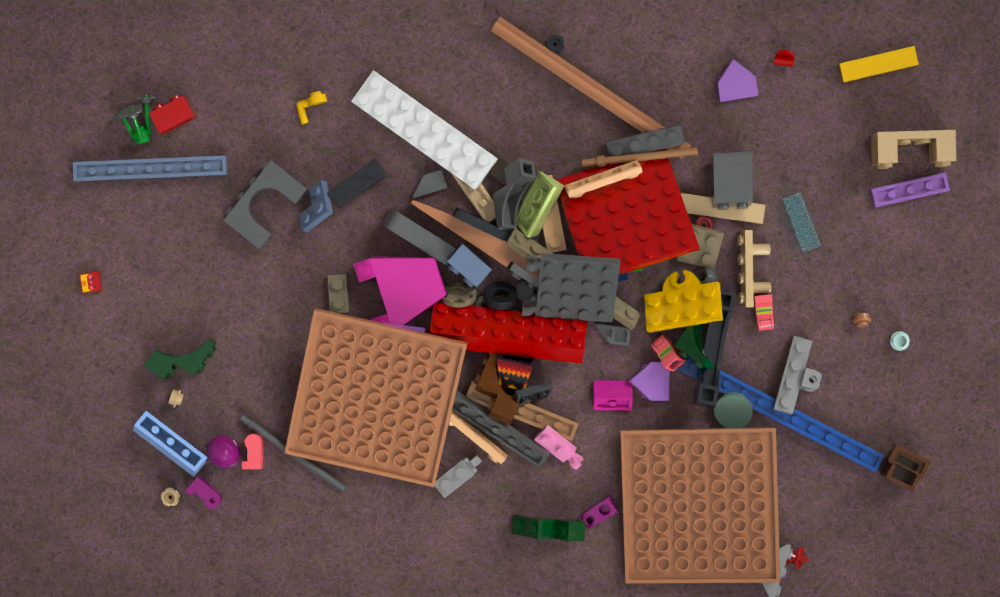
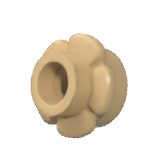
[168,389,184,408]
[161,488,180,507]

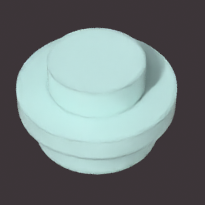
[890,331,910,351]

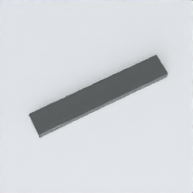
[452,391,550,468]

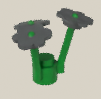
[112,95,157,144]

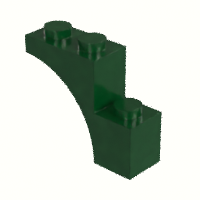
[674,323,714,370]
[144,339,217,379]
[511,514,586,542]

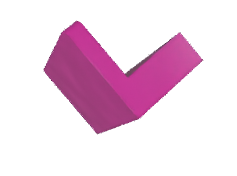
[593,380,633,411]

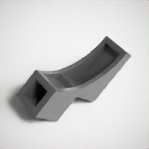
[492,158,536,232]

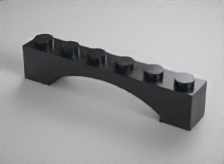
[693,290,736,408]

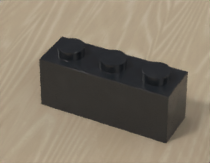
[328,159,387,209]

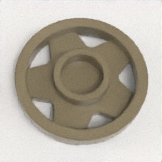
[441,281,476,308]

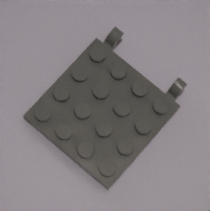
[522,253,620,322]

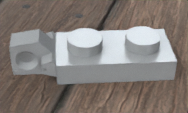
[435,455,482,498]

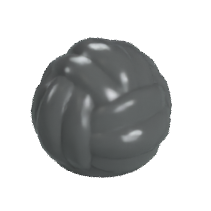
[697,268,718,284]

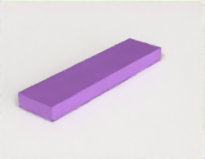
[870,172,950,208]

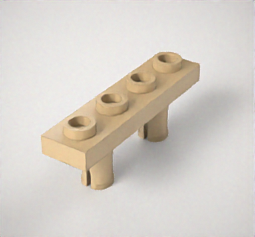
[737,230,771,307]

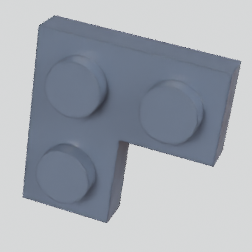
[299,180,333,232]

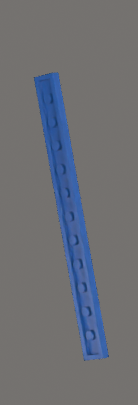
[672,350,885,472]

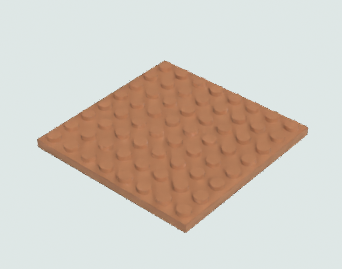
[284,308,467,487]
[621,427,780,583]

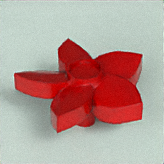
[786,547,809,570]

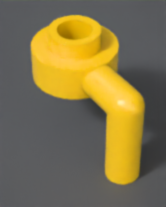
[296,91,327,125]

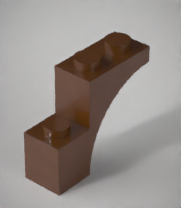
[474,353,519,426]

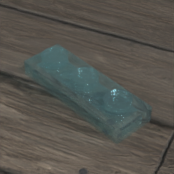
[782,192,821,253]

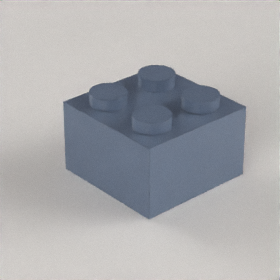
[447,244,492,287]

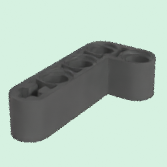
[381,208,456,265]

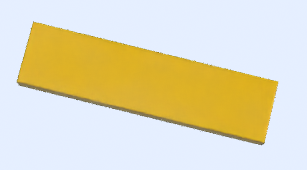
[839,46,919,83]

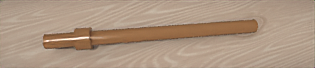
[582,147,698,167]

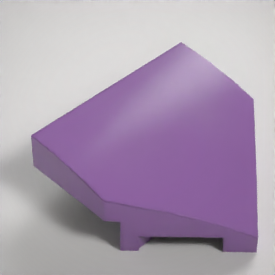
[717,58,758,102]
[628,362,670,401]

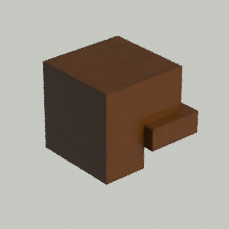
[881,444,931,492]

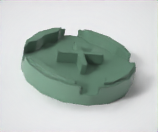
[714,392,753,428]

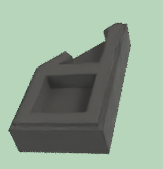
[413,169,448,199]
[596,323,631,347]

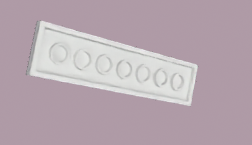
[351,70,498,190]

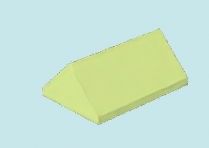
[517,171,564,238]

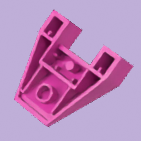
[353,256,447,326]

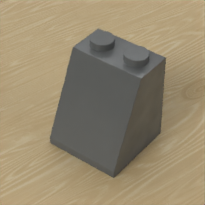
[709,151,753,210]

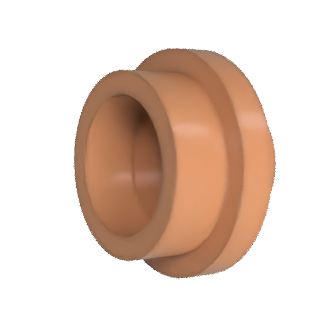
[852,313,872,327]

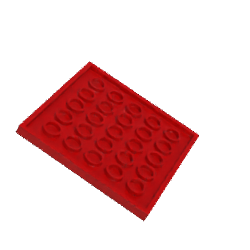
[556,148,700,275]

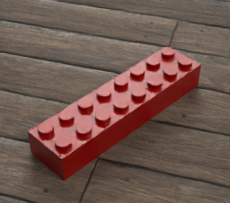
[430,302,587,364]

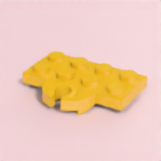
[644,270,723,333]

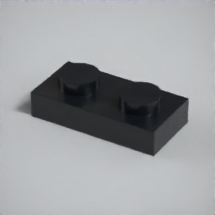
[511,381,553,405]

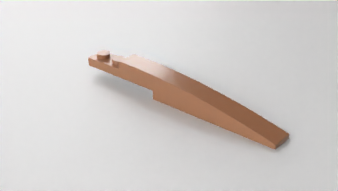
[411,200,540,279]

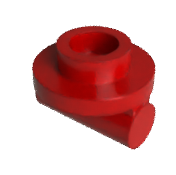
[774,49,795,67]

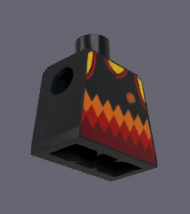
[497,354,537,396]

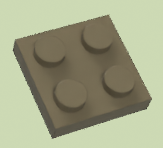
[677,224,724,269]

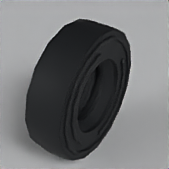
[483,281,518,310]

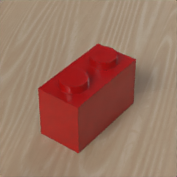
[149,95,197,135]

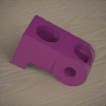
[185,475,222,509]
[580,495,618,529]

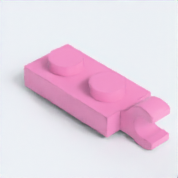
[534,425,583,470]

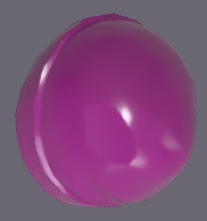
[207,435,241,468]

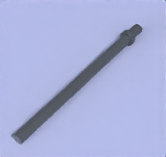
[239,414,347,493]

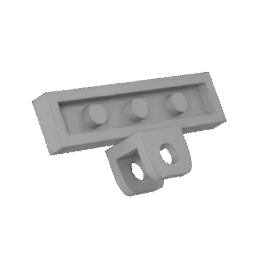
[773,336,822,415]

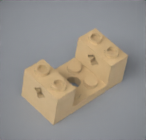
[871,130,956,169]

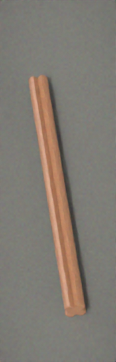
[491,17,691,159]

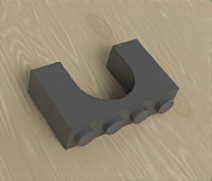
[223,161,309,250]

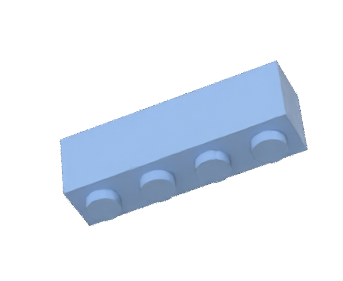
[133,411,207,477]

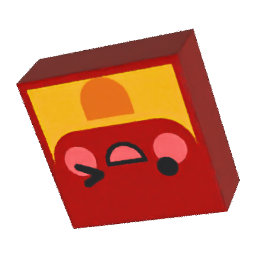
[79,272,102,293]

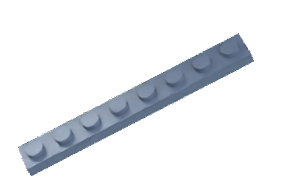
[73,155,228,182]

